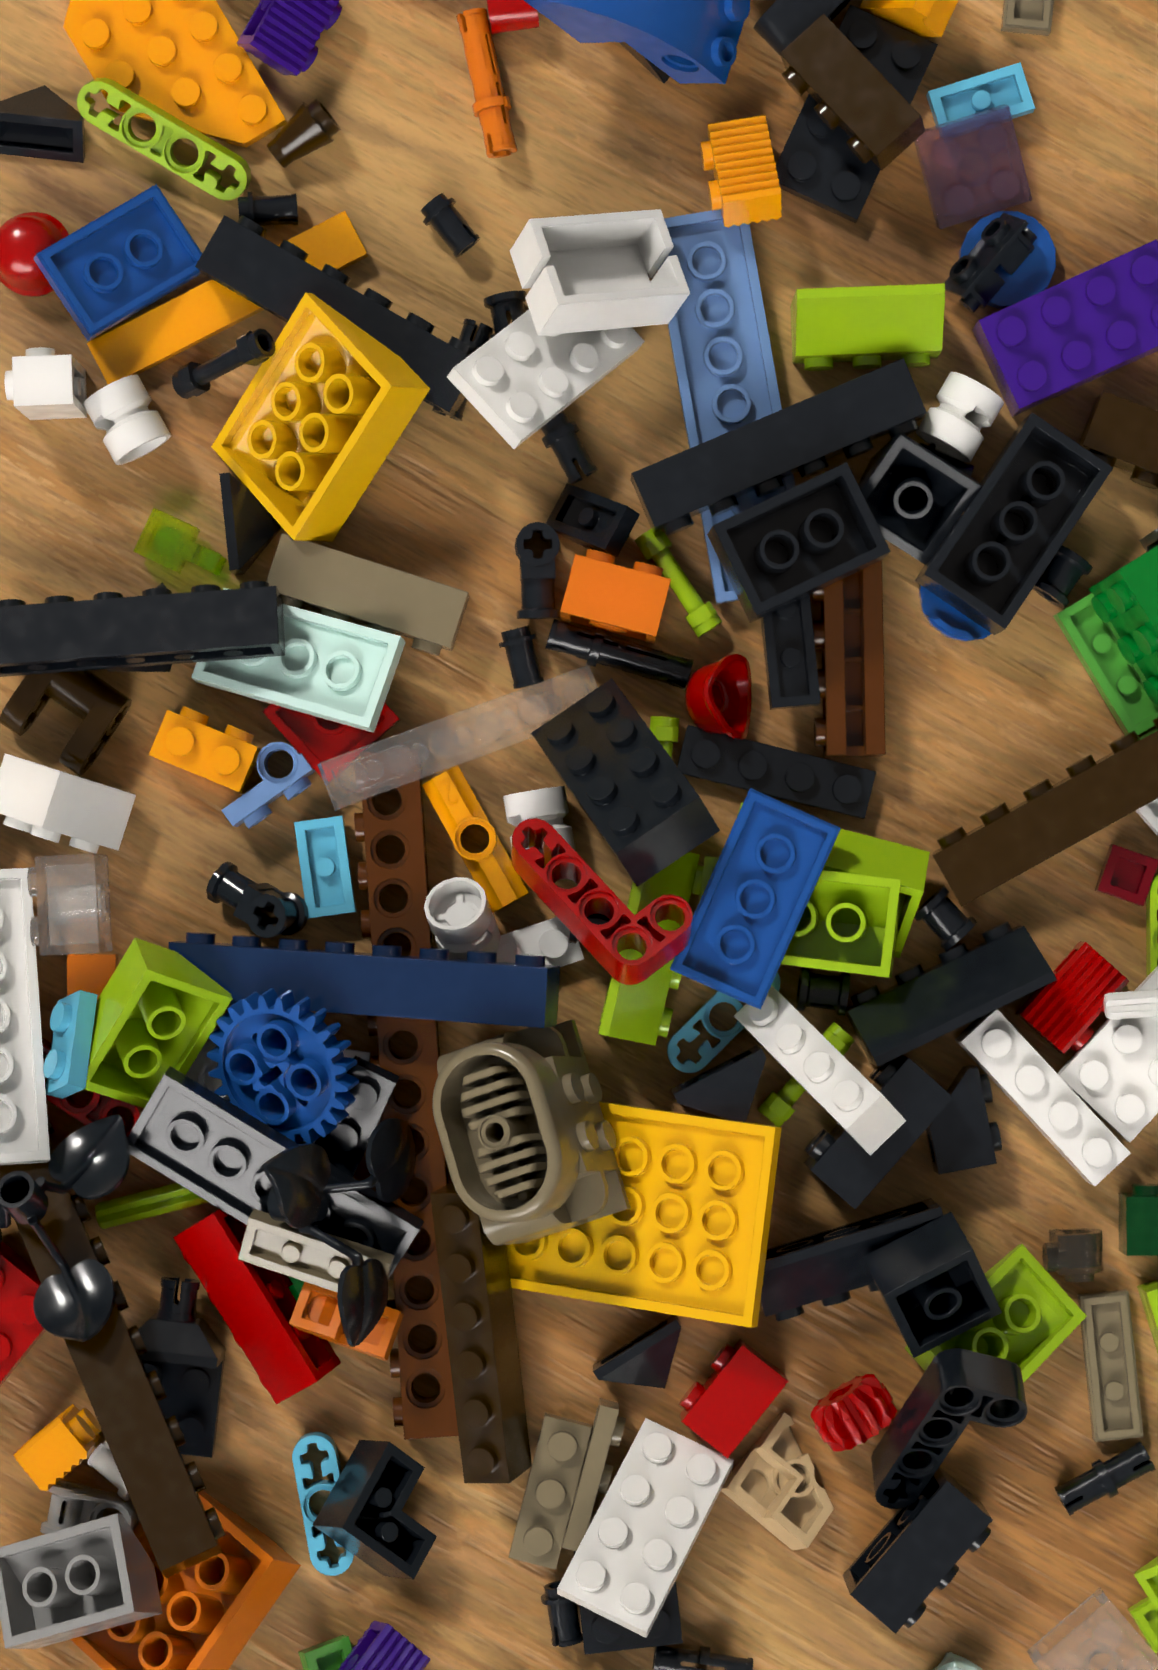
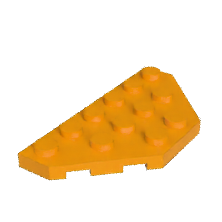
[63,0,287,148]

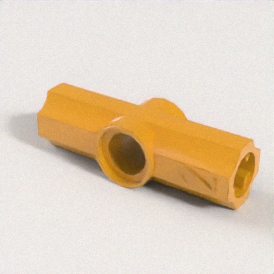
[421,765,529,913]

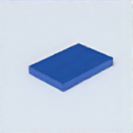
[33,184,202,341]

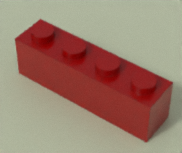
[173,1209,341,1405]

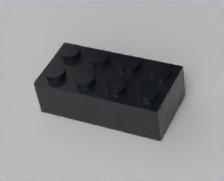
[915,412,1113,635]
[531,678,720,887]

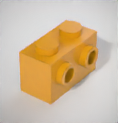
[149,706,261,794]

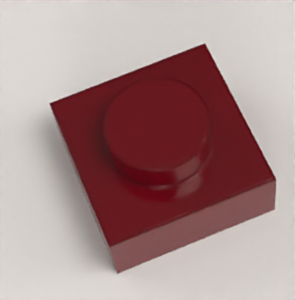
[1095,844,1158,906]

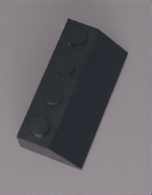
[846,921,1057,1067]
[761,1198,943,1321]

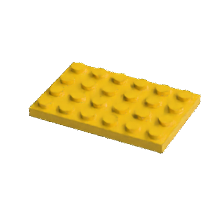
[506,1101,782,1328]

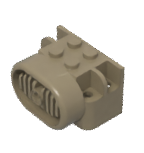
[432,1019,631,1246]

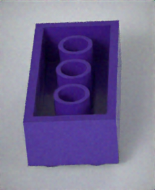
[972,239,1158,417]

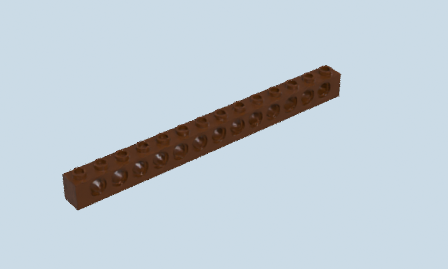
[351,749,459,1440]

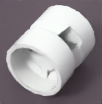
[916,372,1004,463]
[83,374,171,465]
[503,786,575,854]
[424,877,501,960]

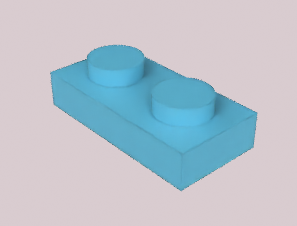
[926,62,1035,141]
[294,816,357,919]
[43,990,98,1099]

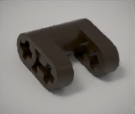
[0,670,132,776]

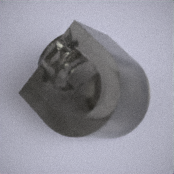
[1042,1228,1104,1282]

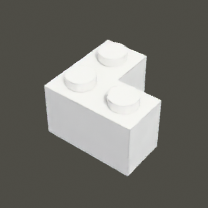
[0,753,136,854]

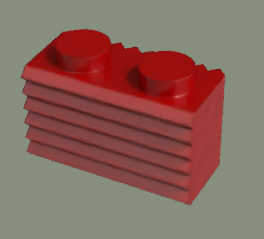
[1015,941,1129,1054]

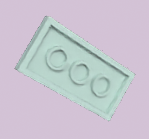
[191,587,406,733]

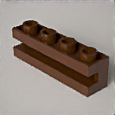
[812,560,886,757]

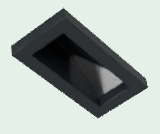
[0,85,85,163]
[219,473,282,575]
[593,1315,681,1389]

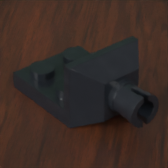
[139,1277,226,1458]

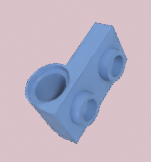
[221,742,316,829]

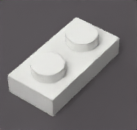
[496,917,584,967]

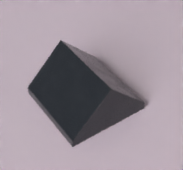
[858,432,982,565]
[671,1045,766,1122]

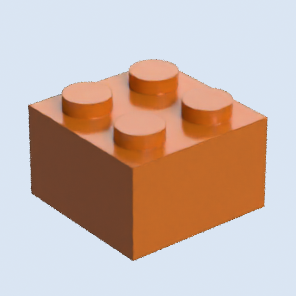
[560,549,671,644]

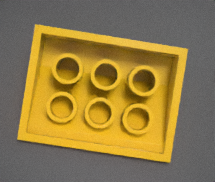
[211,292,430,542]

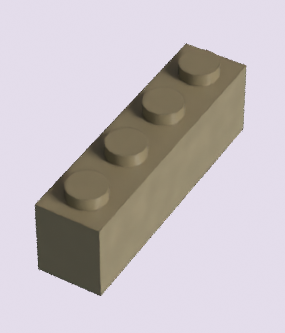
[266,533,470,656]

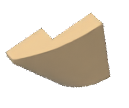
[721,1412,834,1551]

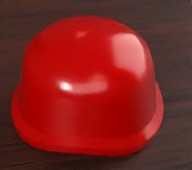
[0,212,69,297]
[685,654,751,740]

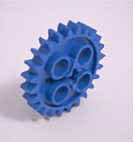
[207,988,359,1144]

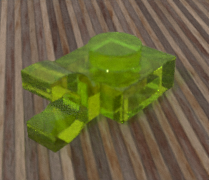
[133,508,227,576]

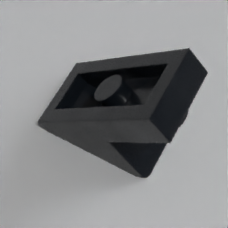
[546,483,640,557]

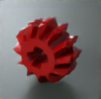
[810,1374,897,1452]

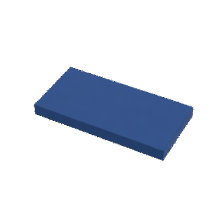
[670,788,841,1010]

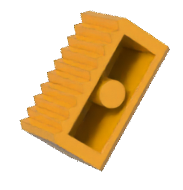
[700,115,782,228]
[13,1404,102,1491]

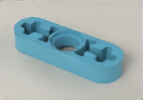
[667,972,781,1073]
[292,1432,354,1576]

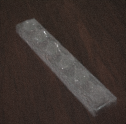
[318,665,598,811]

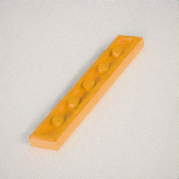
[87,211,368,384]

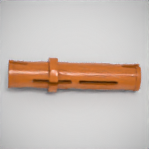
[456,8,517,158]

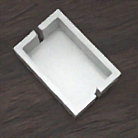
[510,209,690,336]

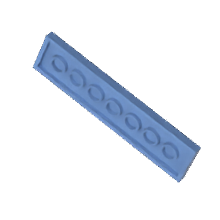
[658,209,795,604]

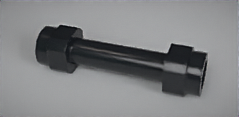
[172,328,275,399]

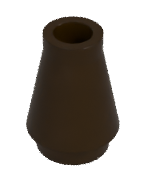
[267,98,341,168]

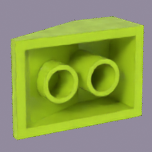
[904,1244,1087,1383]

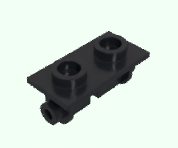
[944,213,1037,313]

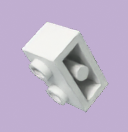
[4,347,87,420]

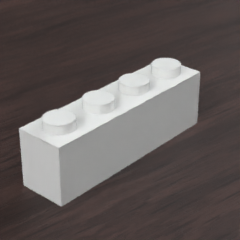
[734,985,906,1156]
[955,1009,1131,1186]

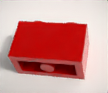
[679,1339,789,1459]

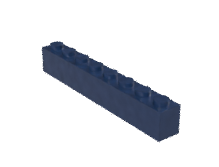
[168,932,560,1028]

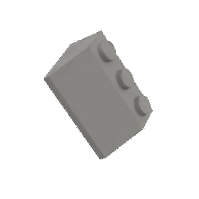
[0,1513,163,1649]

